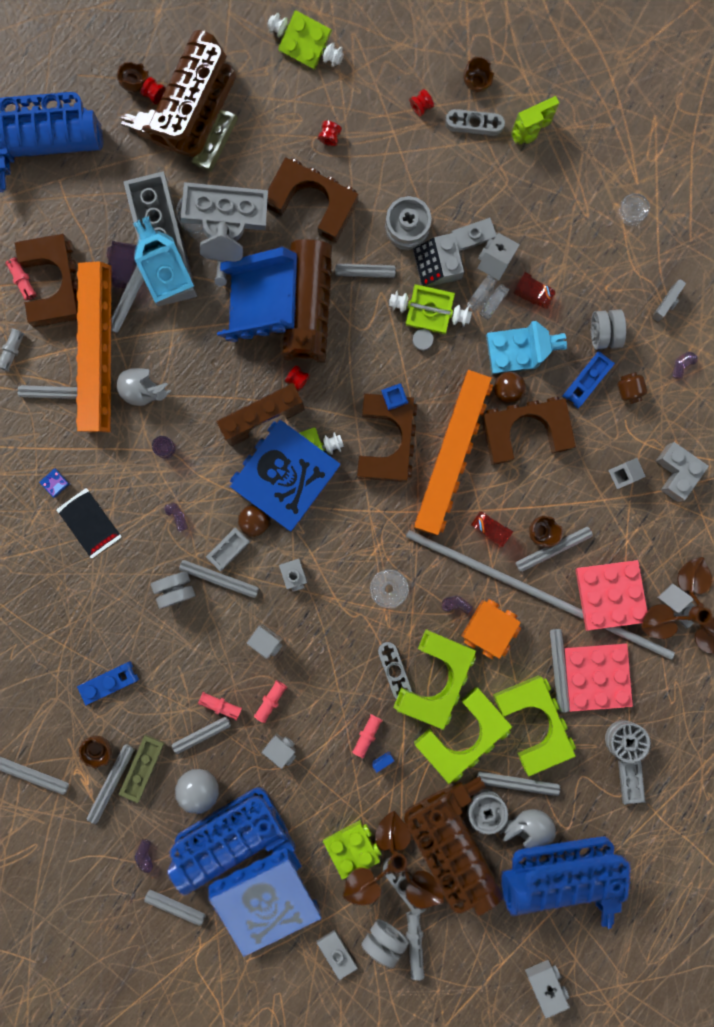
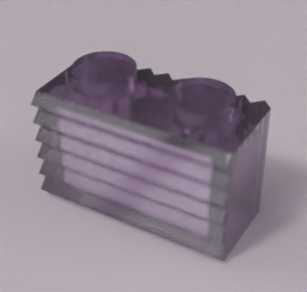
[107,241,137,288]

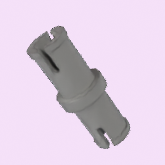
[0,329,25,372]

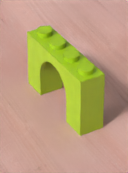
[393,630,476,730]
[493,675,576,776]
[414,687,512,784]

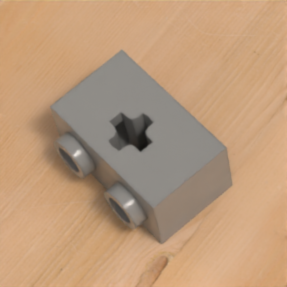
[478,233,520,280]
[246,624,283,658]
[525,960,570,1018]

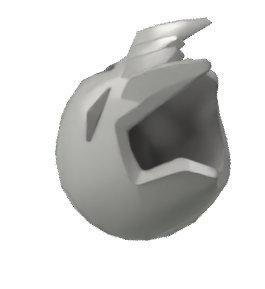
[116,368,171,406]
[500,809,556,848]

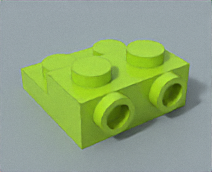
[512,96,559,145]
[323,820,382,880]

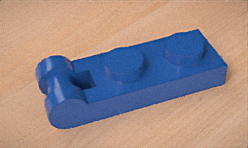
[562,351,615,409]
[77,661,139,706]

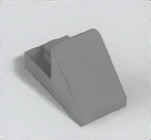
[657,584,695,629]

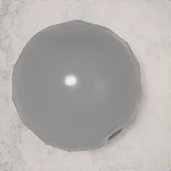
[175,769,219,814]

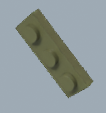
[192,109,238,172]
[119,735,165,803]

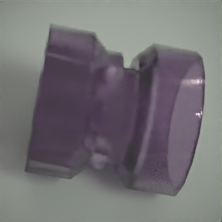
[152,436,176,459]

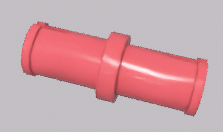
[5,257,37,301]
[254,680,287,723]
[198,692,242,721]
[352,714,383,759]

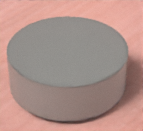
[412,329,433,351]

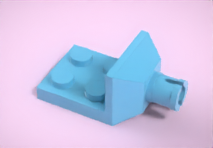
[133,217,194,303]
[486,321,567,375]

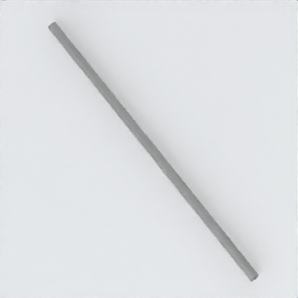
[406,530,675,660]

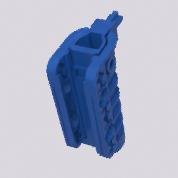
[0,92,103,192]
[167,787,302,896]
[502,836,630,929]

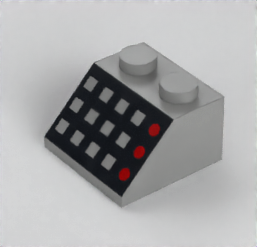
[413,233,464,287]

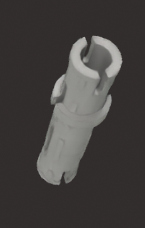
[406,911,425,980]

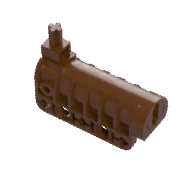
[121,30,236,157]
[282,239,332,363]
[403,776,504,916]

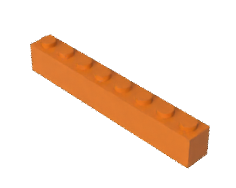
[76,261,111,432]
[413,370,493,536]

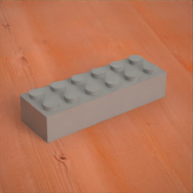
[123,171,197,307]

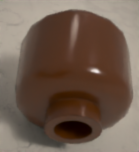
[617,372,648,404]

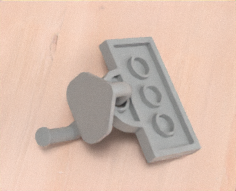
[181,182,268,286]

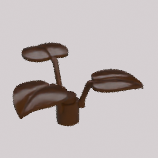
[641,557,714,653]
[343,811,444,909]

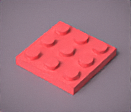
[575,560,647,631]
[564,643,633,712]

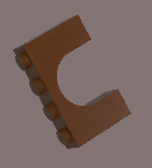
[267,157,358,243]
[14,234,78,327]
[216,383,305,447]
[357,393,417,482]
[482,397,576,465]

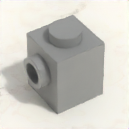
[608,458,646,489]
[279,559,308,592]
[262,733,296,769]

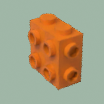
[461,599,521,660]

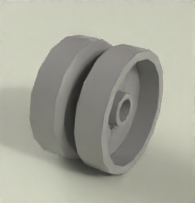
[385,196,432,250]

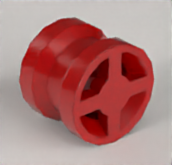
[141,77,166,104]
[409,89,434,116]
[318,121,342,146]
[285,365,310,391]

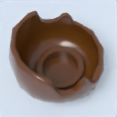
[463,57,494,92]
[117,62,148,92]
[494,372,527,403]
[238,505,271,537]
[529,516,563,548]
[79,735,112,769]

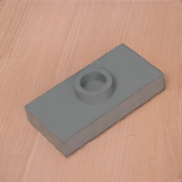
[451,218,496,251]
[652,279,686,322]
[206,527,250,572]
[618,760,645,804]
[317,929,357,980]

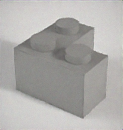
[655,442,709,502]

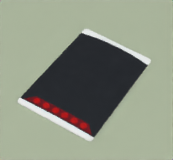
[57,488,121,558]

